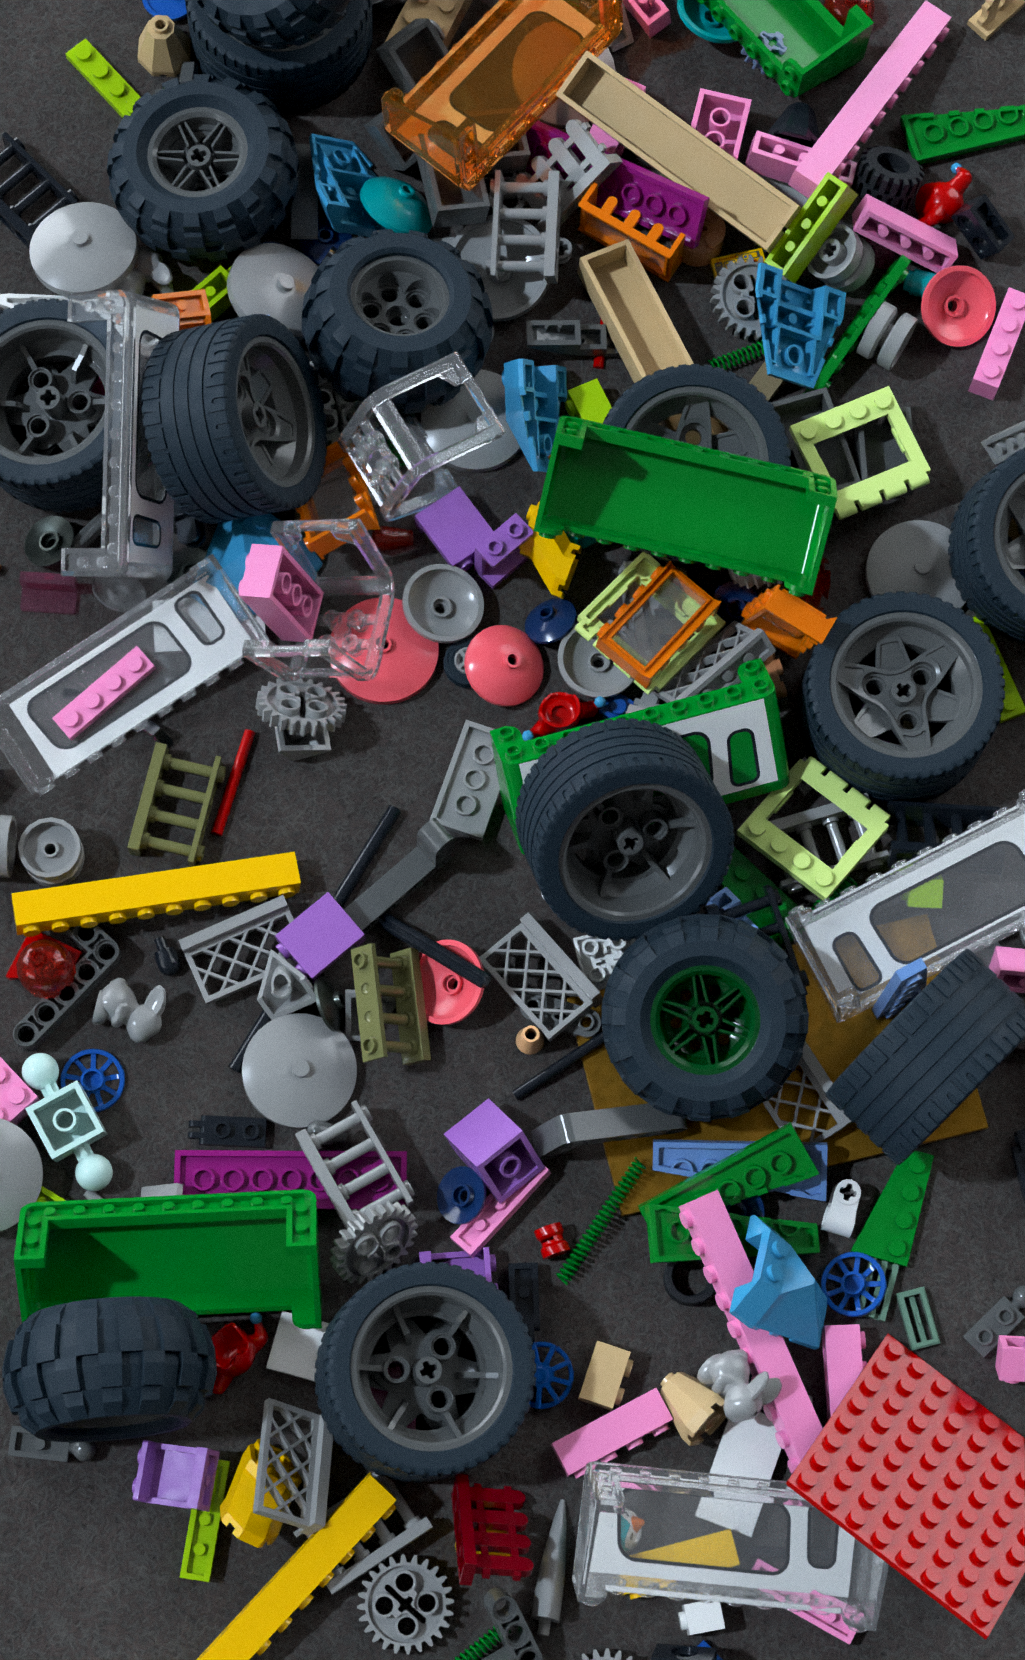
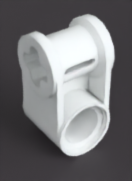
[821,1179,861,1238]

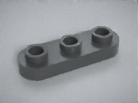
[520,994,602,1039]

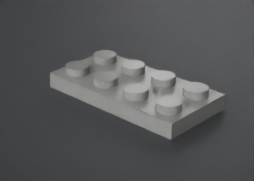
[430,720,500,841]

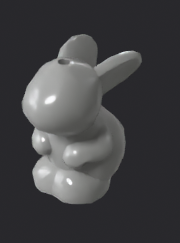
[106,247,174,302]
[92,978,166,1043]
[697,1349,782,1422]

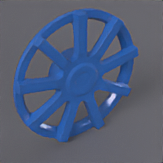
[60,1049,125,1112]
[821,1252,887,1317]
[529,1342,574,1409]

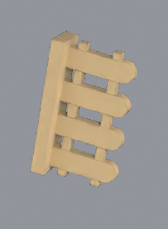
[967,0,1025,41]

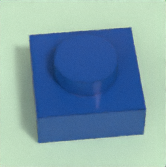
[599,693,634,719]

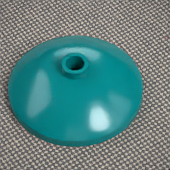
[677,0,736,43]
[360,176,433,234]

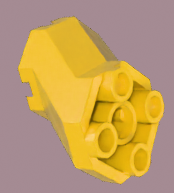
[518,501,582,599]
[220,1438,302,1548]

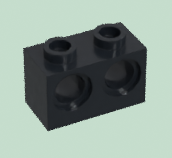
[951,194,1015,259]

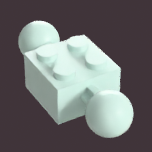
[22,1053,113,1191]

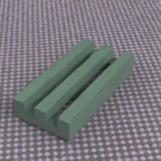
[859,1257,899,1322]
[895,1286,940,1351]

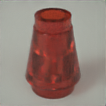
[372,525,413,552]

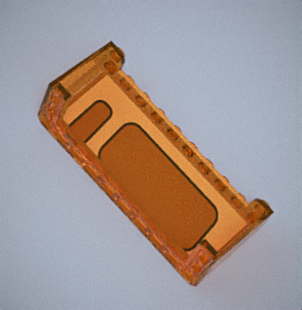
[381,0,623,191]

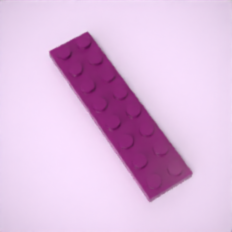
[523,117,710,249]
[174,1150,407,1210]

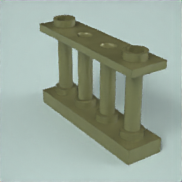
[127,742,226,867]
[351,943,431,1066]

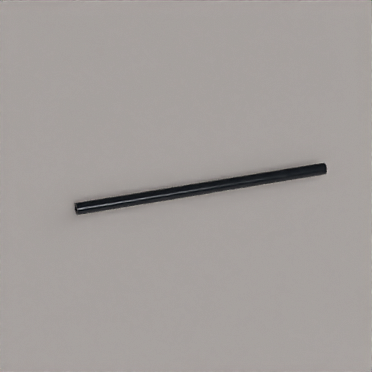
[228,805,401,1074]

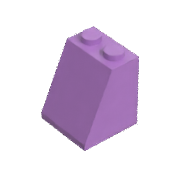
[444,1098,545,1204]

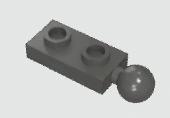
[962,1285,1025,1358]
[8,1425,96,1463]

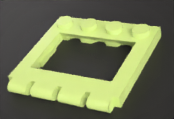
[789,386,931,520]
[574,552,726,695]
[737,756,891,902]

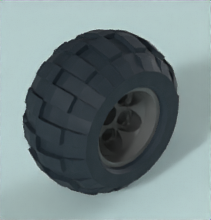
[301,229,493,414]
[2,1296,217,1442]

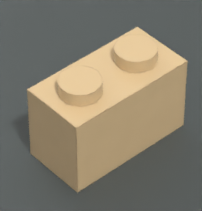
[578,1341,634,1411]

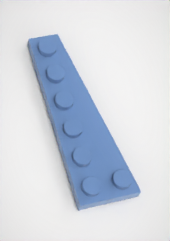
[871,958,927,1019]
[652,1139,828,1201]

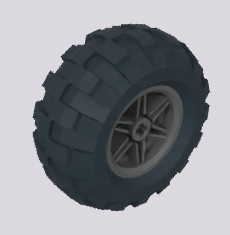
[107,74,300,263]

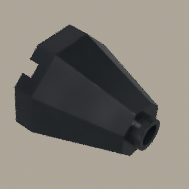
[768,102,820,148]

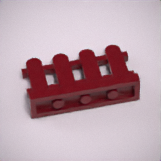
[451,1474,534,1586]

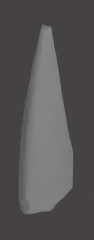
[530,1499,567,1636]

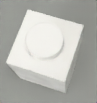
[678,1598,725,1635]

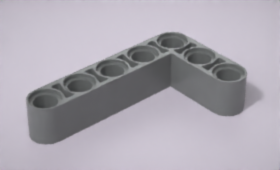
[344,818,455,934]
[13,925,122,1052]
[531,1103,688,1161]
[482,1587,543,1660]

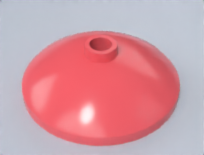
[921,265,996,347]
[464,625,544,707]
[419,939,484,1025]

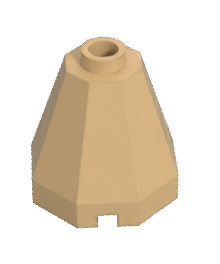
[138,15,192,77]
[660,1372,726,1446]

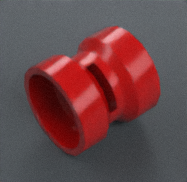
[534,1222,570,1260]

